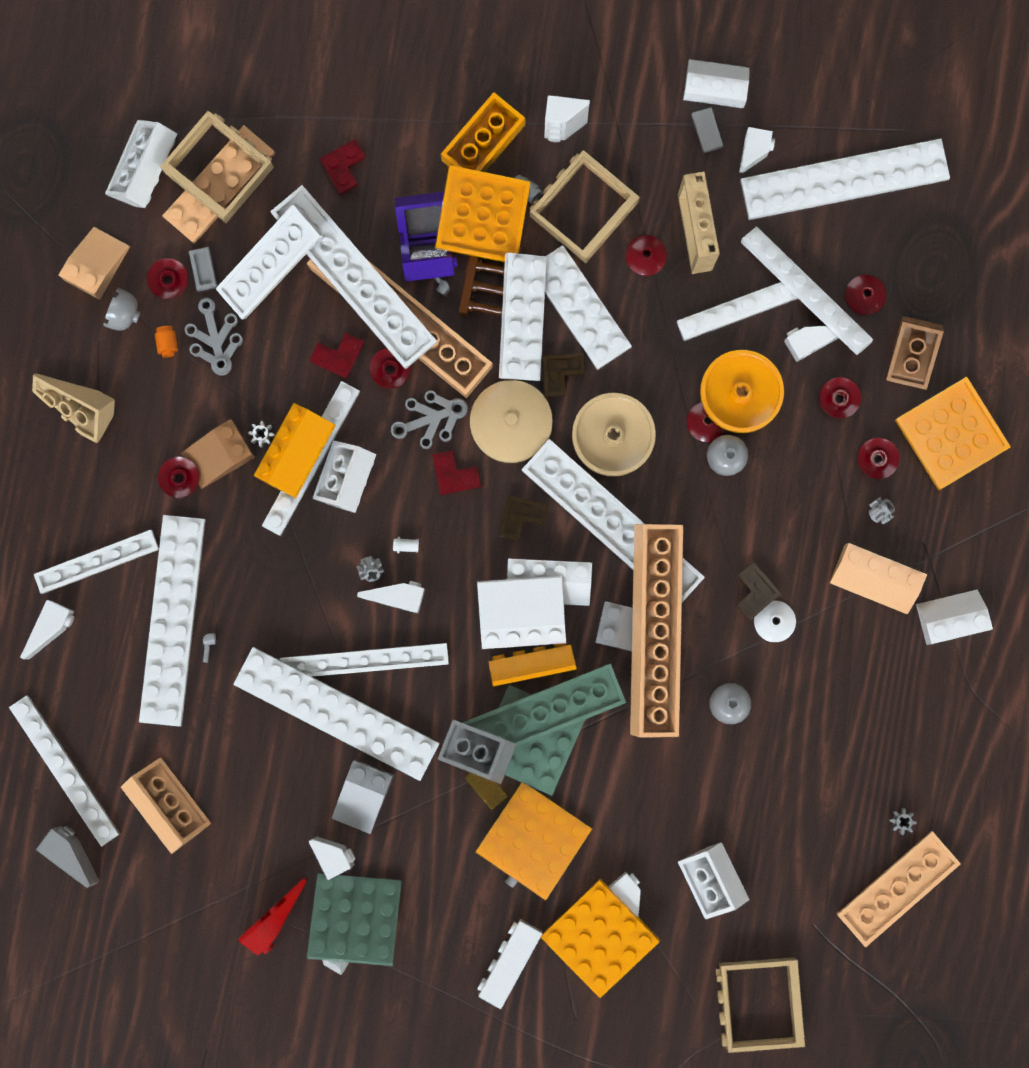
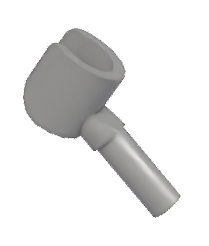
[434,277,450,296]
[203,633,216,663]

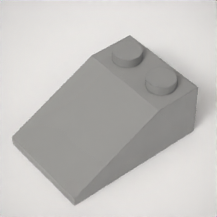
[595,601,633,652]
[438,720,516,784]
[332,760,394,834]
[36,826,99,888]

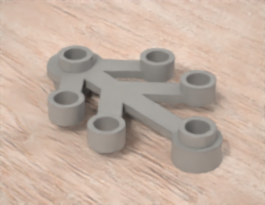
[185,298,243,376]
[391,391,468,449]

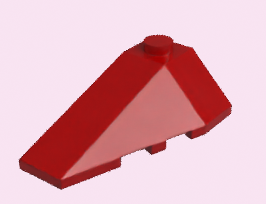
[238,877,309,956]

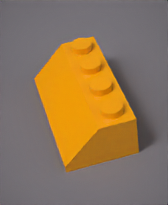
[254,403,336,498]
[488,643,576,686]

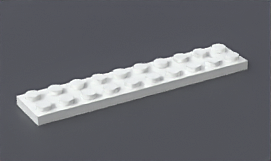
[740,139,950,220]
[270,185,437,369]
[522,439,705,602]
[139,515,206,727]
[233,647,440,781]

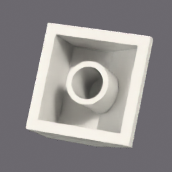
[309,837,356,880]

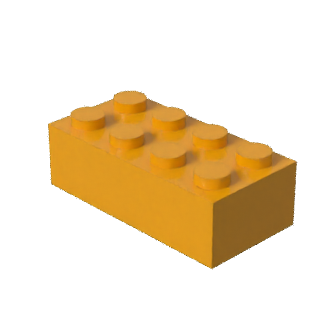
[441,92,525,172]

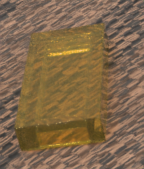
[465,773,508,810]

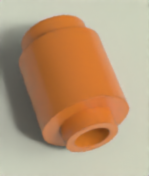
[155,326,178,358]

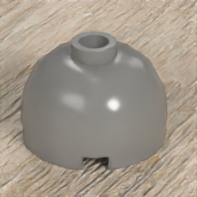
[104,288,141,331]
[706,435,748,476]
[709,683,751,724]

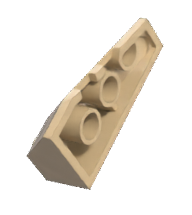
[32,374,115,443]

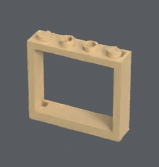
[160,111,274,223]
[530,150,640,263]
[678,172,719,274]
[716,957,805,1053]

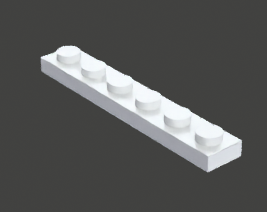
[677,282,799,341]
[34,530,159,594]

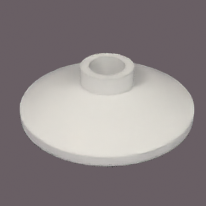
[754,601,796,642]

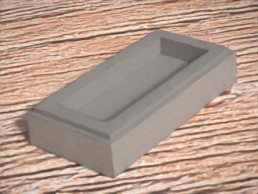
[691,108,723,153]
[189,247,218,292]

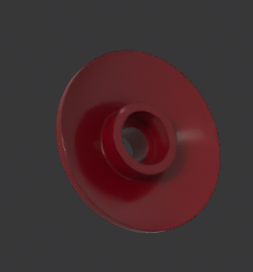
[626,235,667,276]
[147,258,188,299]
[845,274,886,315]
[369,348,411,389]
[819,377,861,419]
[687,402,726,442]
[858,438,900,479]
[158,457,200,498]

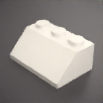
[683,59,749,108]
[544,95,590,142]
[312,440,376,513]
[916,590,993,645]
[678,842,749,919]

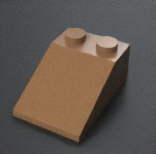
[886,316,944,390]
[181,419,255,489]

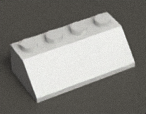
[105,120,177,208]
[507,559,592,606]

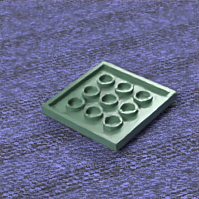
[499,685,585,796]
[307,874,402,966]

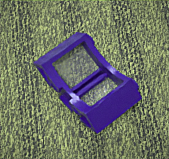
[395,192,457,282]

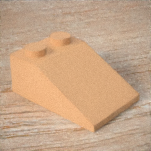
[59,227,130,300]

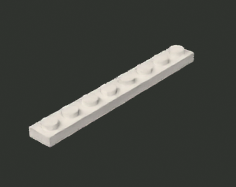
[741,226,873,355]
[262,381,360,536]
[280,643,449,677]
[9,696,120,847]

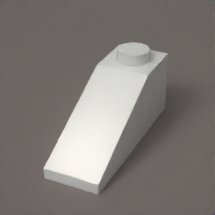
[784,326,839,362]
[357,581,425,614]
[20,600,74,659]

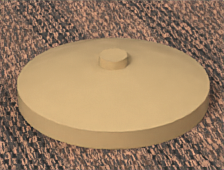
[470,380,553,463]
[572,393,656,476]

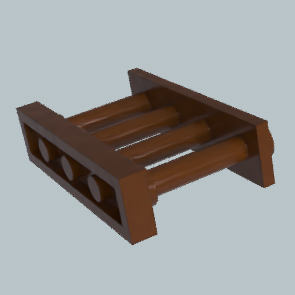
[459,240,527,317]

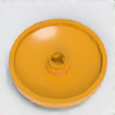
[700,350,784,433]

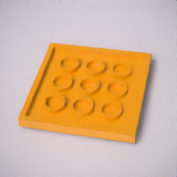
[435,165,530,262]
[895,377,1011,490]
[475,782,592,900]
[541,878,660,998]

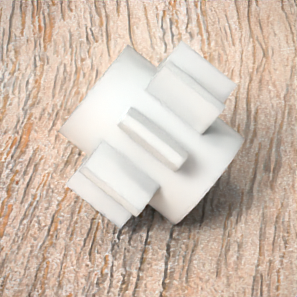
[248,421,275,448]

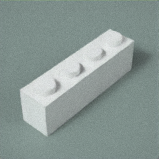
[477,919,542,1009]

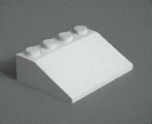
[477,575,566,649]

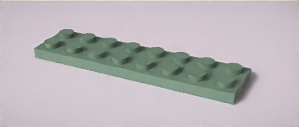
[463,664,626,747]

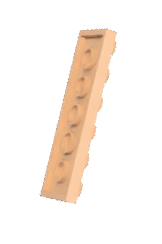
[162,125,275,244]
[837,831,961,947]

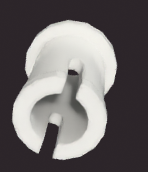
[393,537,419,553]

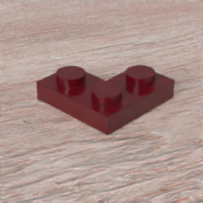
[320,139,366,195]
[309,333,365,379]
[432,450,481,495]

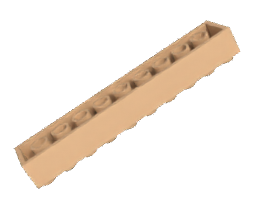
[307,259,493,399]
[630,524,683,737]

